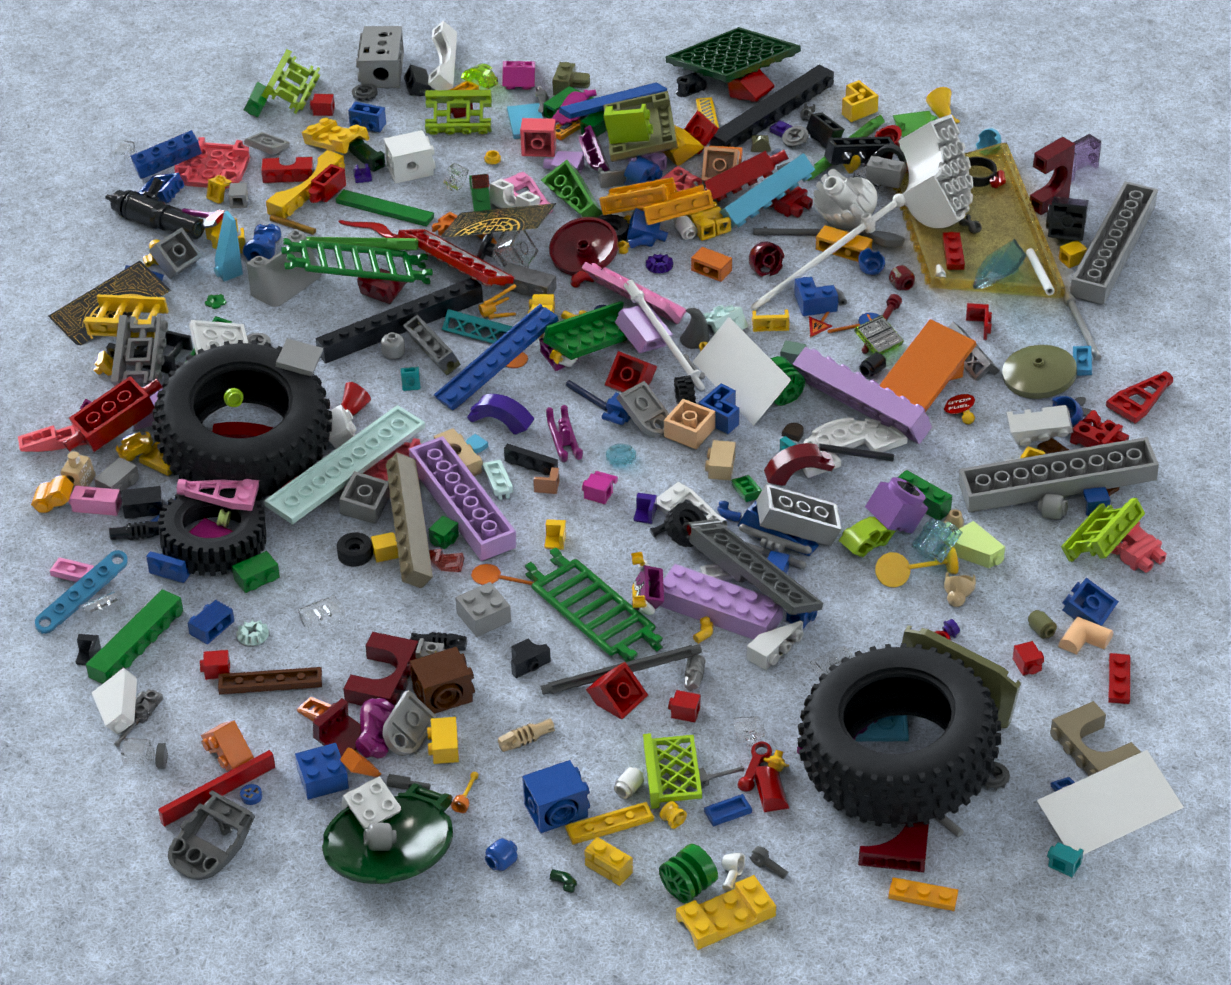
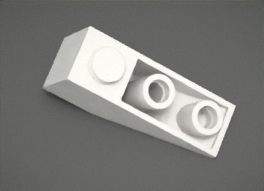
[747,621,804,670]

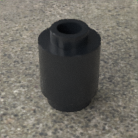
[859,352,886,377]

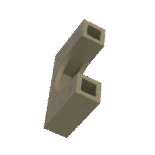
[1050,701,1141,777]

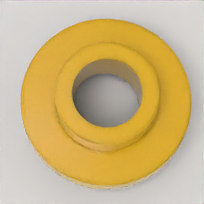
[484,150,501,164]

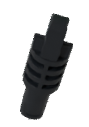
[109,521,159,540]
[410,632,468,651]

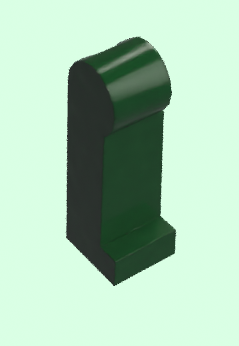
[348,139,386,172]

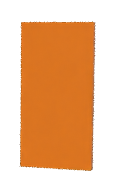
[880,319,977,412]

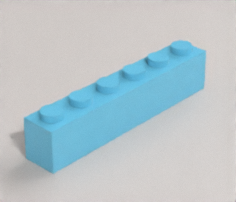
[720,153,815,228]

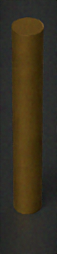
[270,214,316,235]

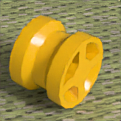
[660,801,687,829]

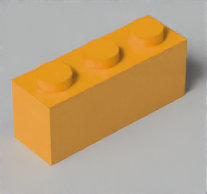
[816,225,872,262]

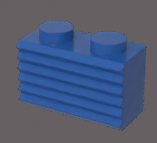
[187,599,235,645]

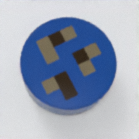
[240,784,262,805]

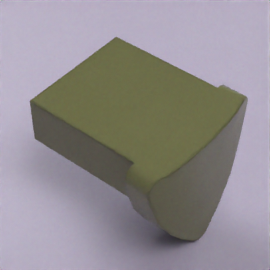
[751,135,771,152]

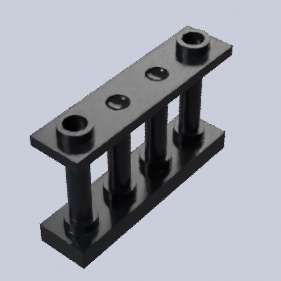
[106,331,193,374]

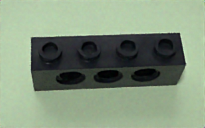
[824,137,895,165]

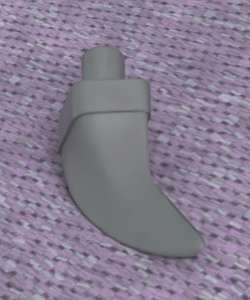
[535,86,549,113]

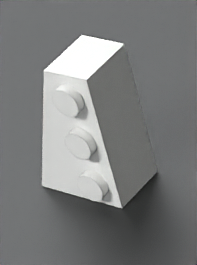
[1007,405,1073,446]

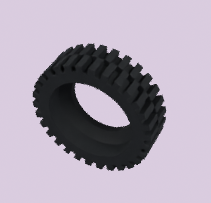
[158,488,267,576]

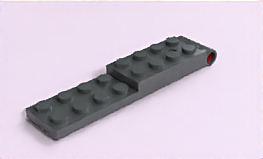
[683,519,824,615]

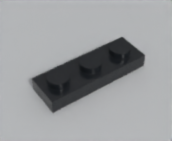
[504,443,558,475]

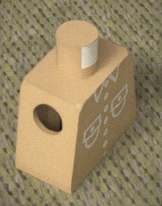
[61,451,96,493]

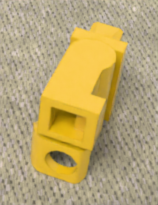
[687,201,731,241]

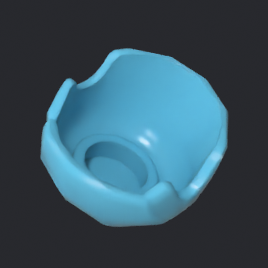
[976,128,1001,154]

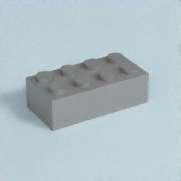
[756,484,841,546]

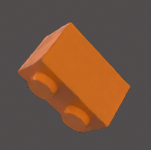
[691,247,732,282]

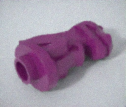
[355,698,395,759]

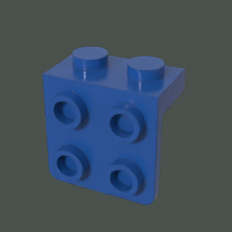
[146,551,191,583]

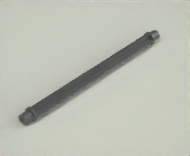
[541,644,702,695]

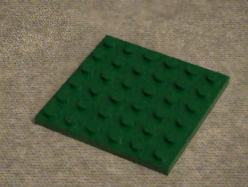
[665,27,801,83]

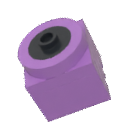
[865,477,928,533]

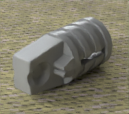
[685,654,706,691]

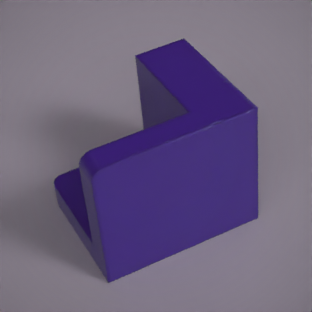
[633,493,657,524]

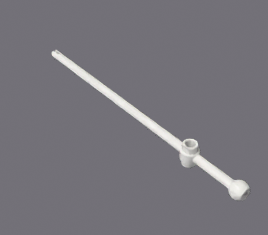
[751,194,906,310]

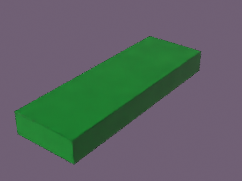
[731,475,762,502]

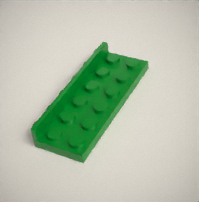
[543,301,628,360]

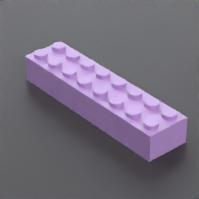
[793,347,932,444]
[409,436,516,561]

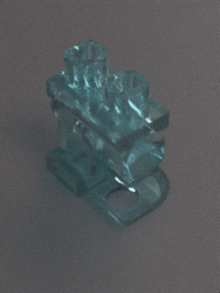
[911,518,963,563]

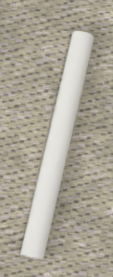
[1026,248,1054,295]

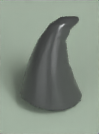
[680,308,710,349]

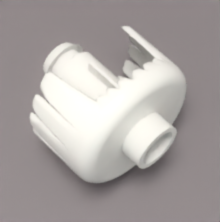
[813,169,877,229]

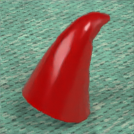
[341,382,371,416]

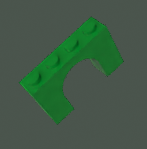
[543,86,607,137]

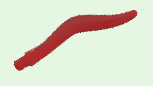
[339,220,400,238]

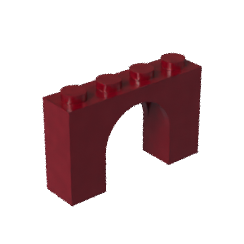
[1029,136,1075,215]
[343,632,419,706]

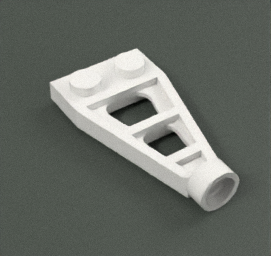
[657,482,728,527]

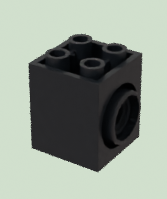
[1046,196,1089,241]

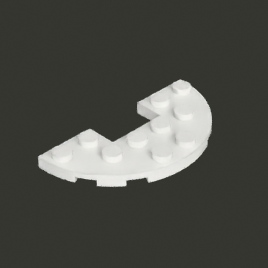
[803,418,908,478]

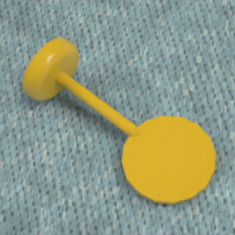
[875,547,959,587]

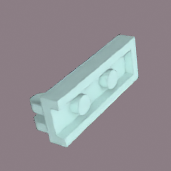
[482,459,513,500]

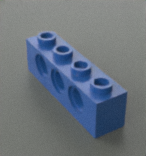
[130,130,202,179]

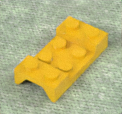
[301,118,370,154]
[676,875,776,950]

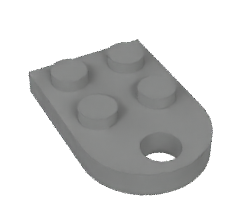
[616,381,669,437]
[383,690,438,756]

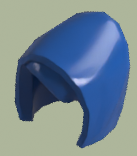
[1052,396,1084,427]

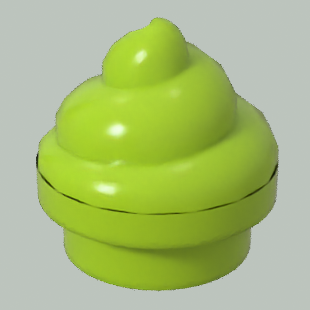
[224,388,243,407]

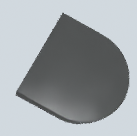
[863,231,905,247]

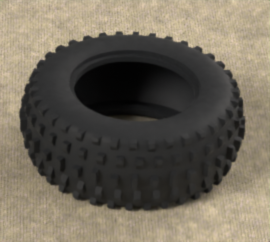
[152,340,332,501]
[797,643,1002,828]

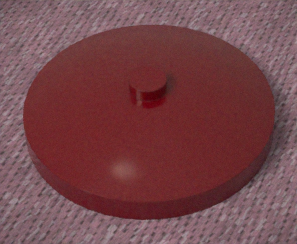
[549,217,619,276]

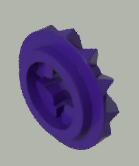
[646,253,673,274]

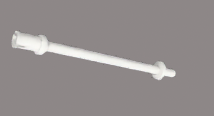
[623,279,705,391]

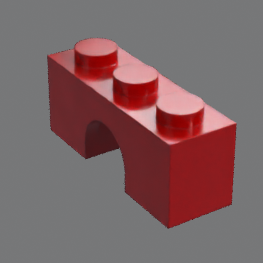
[261,157,314,183]

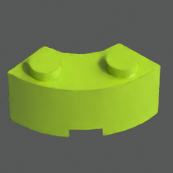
[838,516,896,558]

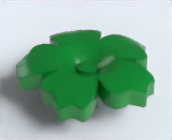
[205,294,227,309]

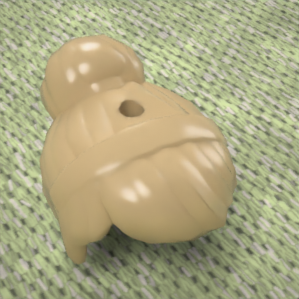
[944,571,976,607]

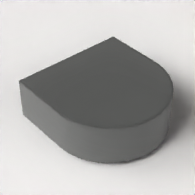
[155,743,168,769]

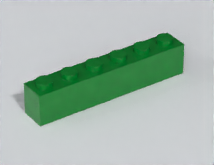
[86,589,183,684]

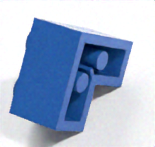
[794,276,838,316]
[698,383,740,434]

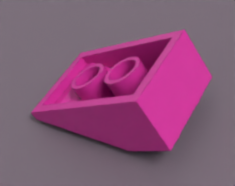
[502,61,535,90]

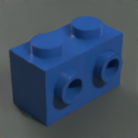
[348,102,386,133]

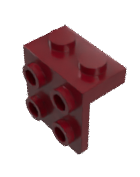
[357,268,407,304]
[313,698,361,757]

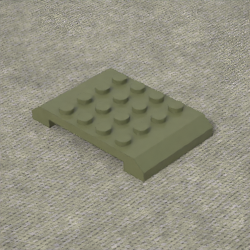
[603,91,678,162]

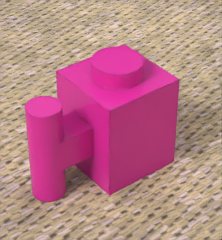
[582,471,618,504]

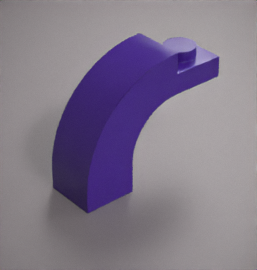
[467,394,534,435]

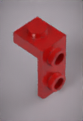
[966,303,992,340]

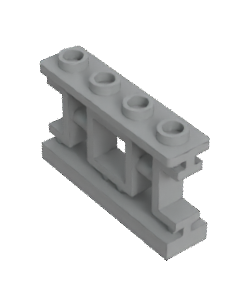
[111,315,168,386]

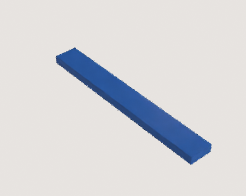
[559,82,667,119]

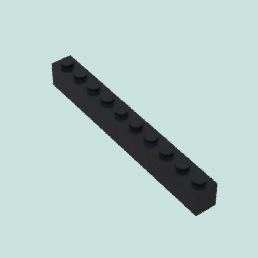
[710,64,834,147]
[315,278,483,364]

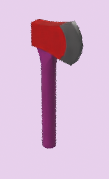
[182,208,225,228]

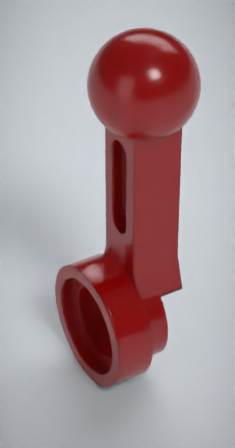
[738,741,772,792]

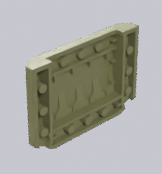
[902,625,1021,728]

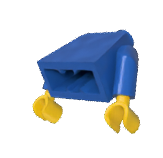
[618,208,668,254]

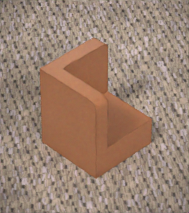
[533,467,560,494]

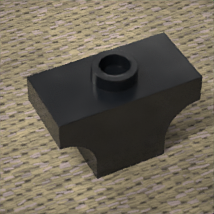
[511,638,551,678]

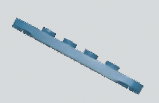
[35,550,128,634]

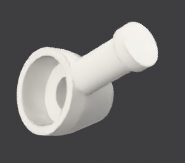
[722,853,745,891]

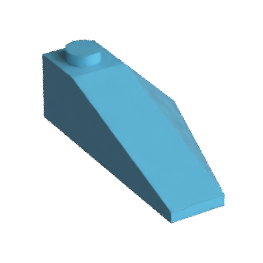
[214,211,243,282]

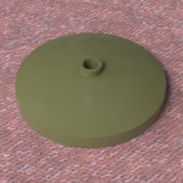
[1002,345,1077,399]

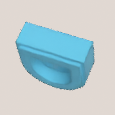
[466,434,488,453]

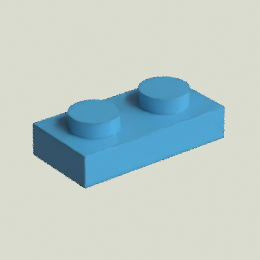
[1073,346,1092,376]

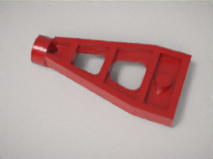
[1106,371,1174,424]

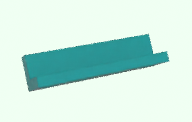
[442,309,513,344]

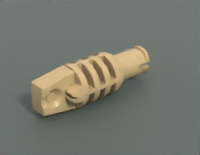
[498,718,555,752]

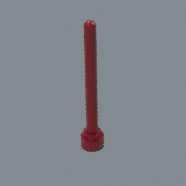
[861,294,902,354]

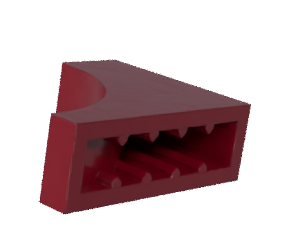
[858,822,929,873]

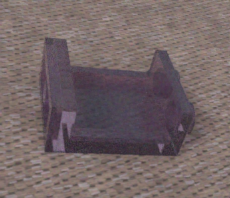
[1071,134,1102,182]

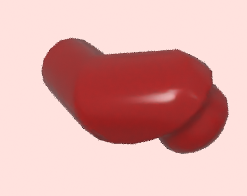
[989,170,1006,188]
[570,271,594,288]

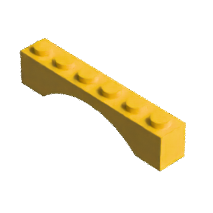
[266,150,345,219]

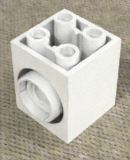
[384,130,436,184]

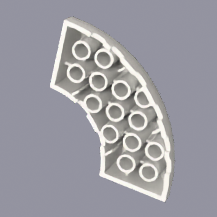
[898,114,973,228]

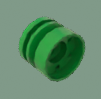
[770,356,805,406]
[659,844,718,903]

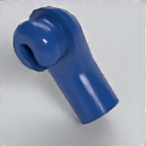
[717,500,742,522]

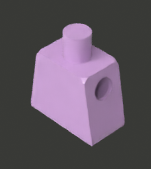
[543,151,585,174]

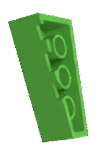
[541,160,603,218]

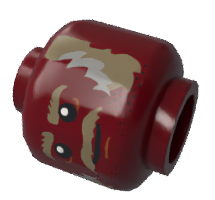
[889,265,915,291]

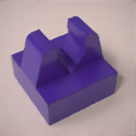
[353,164,372,183]

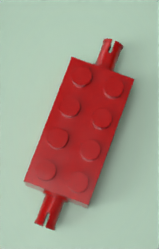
[704,149,789,202]
[63,376,163,452]

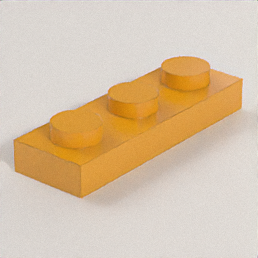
[888,877,959,911]

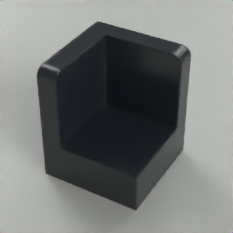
[75,634,101,665]

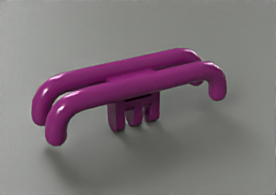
[546,405,583,463]

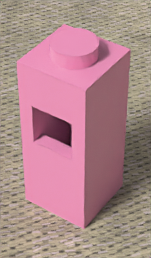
[68,486,122,516]

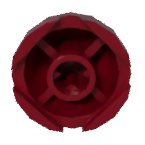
[749,241,785,277]

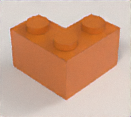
[201,720,254,771]

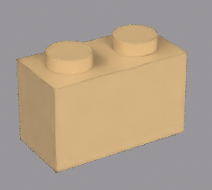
[705,440,736,481]

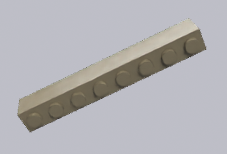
[386,452,433,588]

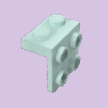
[703,305,748,335]

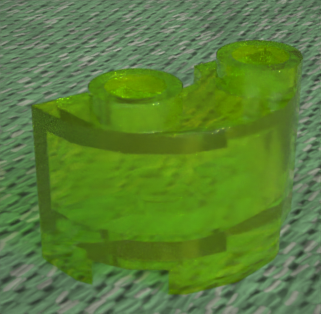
[461,63,498,89]

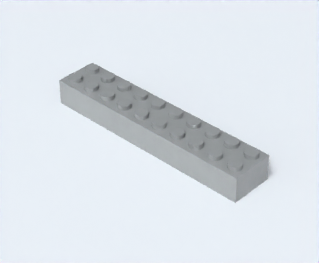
[1070,181,1158,305]
[959,437,1159,513]

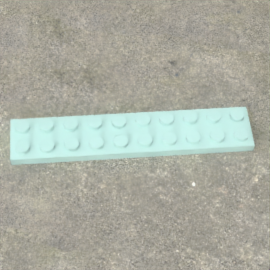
[264,405,425,525]

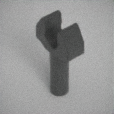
[750,846,789,879]

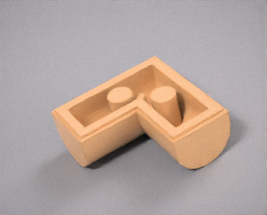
[1058,617,1113,655]

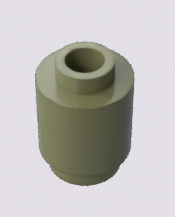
[1028,610,1057,639]

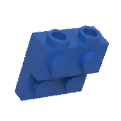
[139,172,184,204]
[1062,577,1119,626]

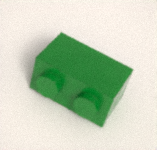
[232,551,280,593]

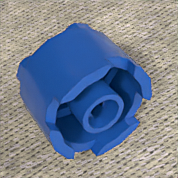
[624,156,663,186]

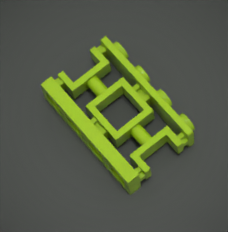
[261,49,320,114]
[425,90,492,135]
[1061,498,1145,562]

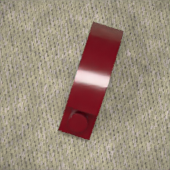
[764,443,835,486]

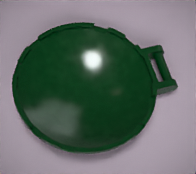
[322,783,453,884]

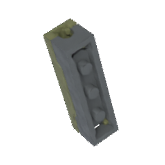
[403,315,461,376]

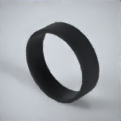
[969,156,997,187]

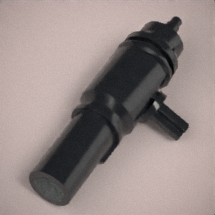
[105,177,205,240]

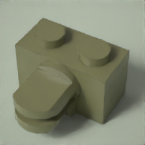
[552,62,590,95]

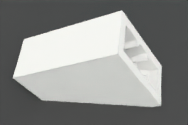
[92,668,137,735]

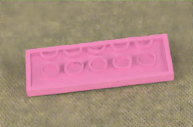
[582,262,686,324]

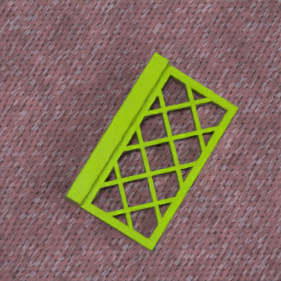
[643,733,702,809]

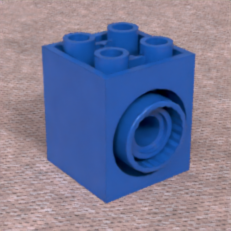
[522,760,590,834]

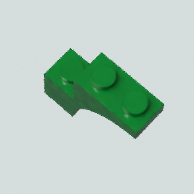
[469,174,491,211]

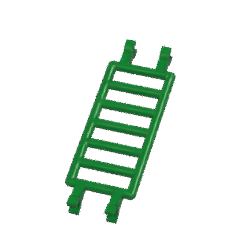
[281,238,433,284]
[525,547,663,662]

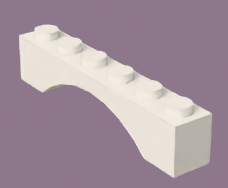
[428,21,457,90]

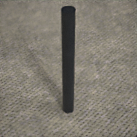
[818,444,894,461]

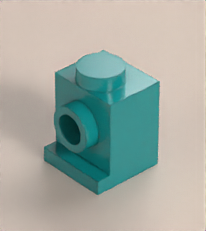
[1047,842,1084,878]

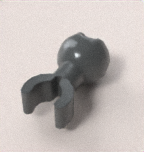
[800,103,815,121]
[959,214,982,234]

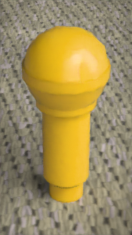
[962,409,975,425]

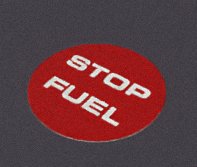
[944,394,975,414]

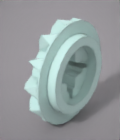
[236,619,269,646]

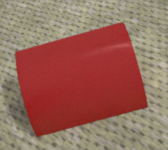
[755,766,789,812]

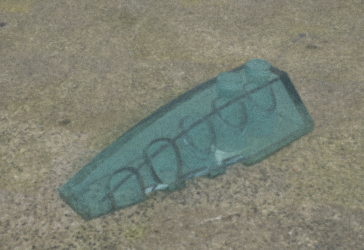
[973,239,1027,289]

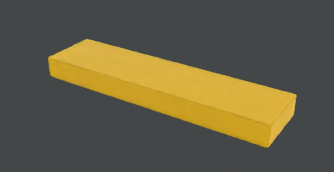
[565,802,654,845]

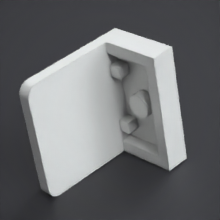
[341,776,401,829]

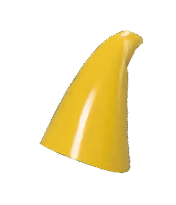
[926,87,960,124]

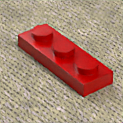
[942,232,965,270]
[1108,653,1130,704]

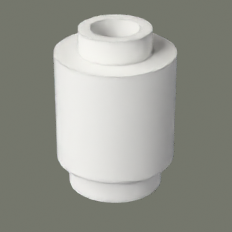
[675,216,697,240]
[614,767,644,799]

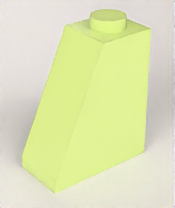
[943,521,1005,568]

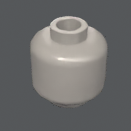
[381,332,405,359]
[1038,493,1068,520]
[364,823,397,851]

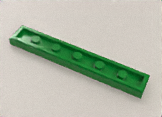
[336,189,434,227]

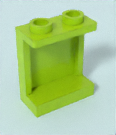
[604,104,653,144]

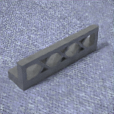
[948,321,1000,381]

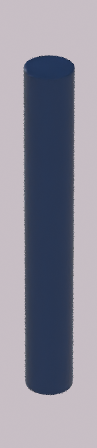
[566,380,607,411]

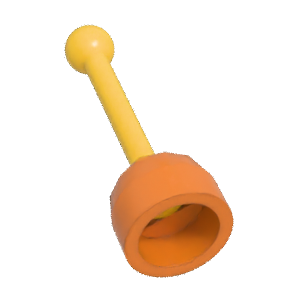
[451,771,479,813]

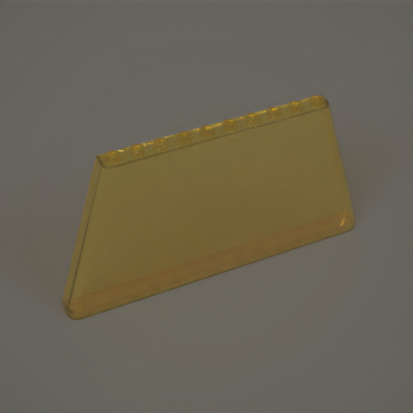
[892,142,1065,298]

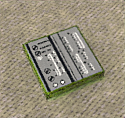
[854,315,904,354]

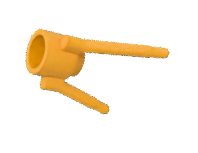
[478,284,516,320]

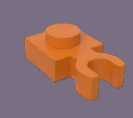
[432,212,457,236]

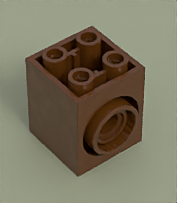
[410,647,475,714]

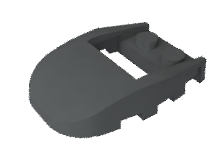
[168,791,255,880]

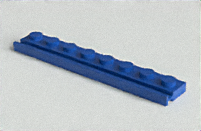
[434,304,559,411]

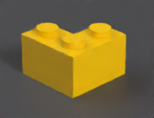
[842,80,879,122]

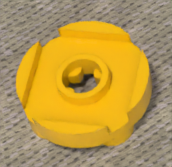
[116,431,153,461]

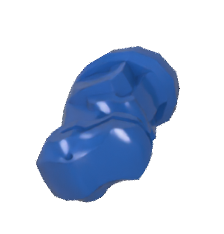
[243,224,282,261]

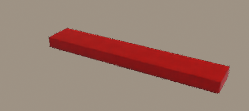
[158,750,275,827]

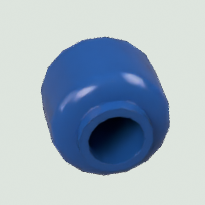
[485,838,518,871]

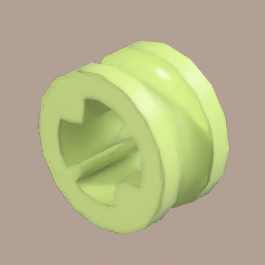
[217,509,231,528]

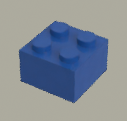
[295,743,349,800]

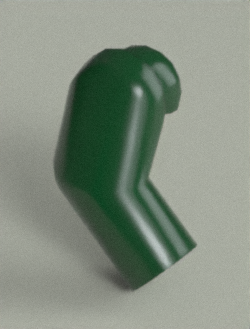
[550,869,577,893]

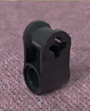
[676,72,707,97]

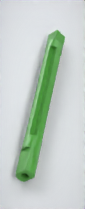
[806,115,885,181]
[306,237,418,250]

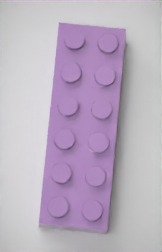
[660,564,783,639]

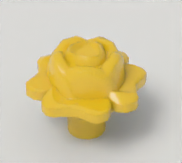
[764,750,789,772]

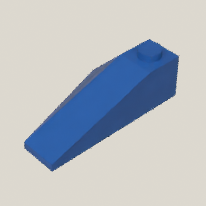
[738,501,819,556]

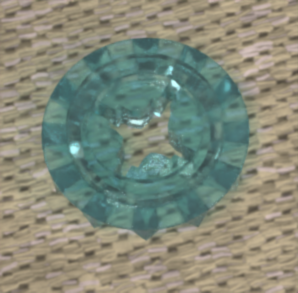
[606,444,636,467]

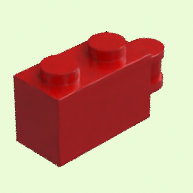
[309,164,346,203]

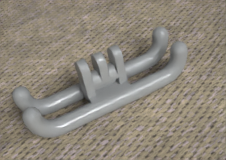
[739,524,812,569]

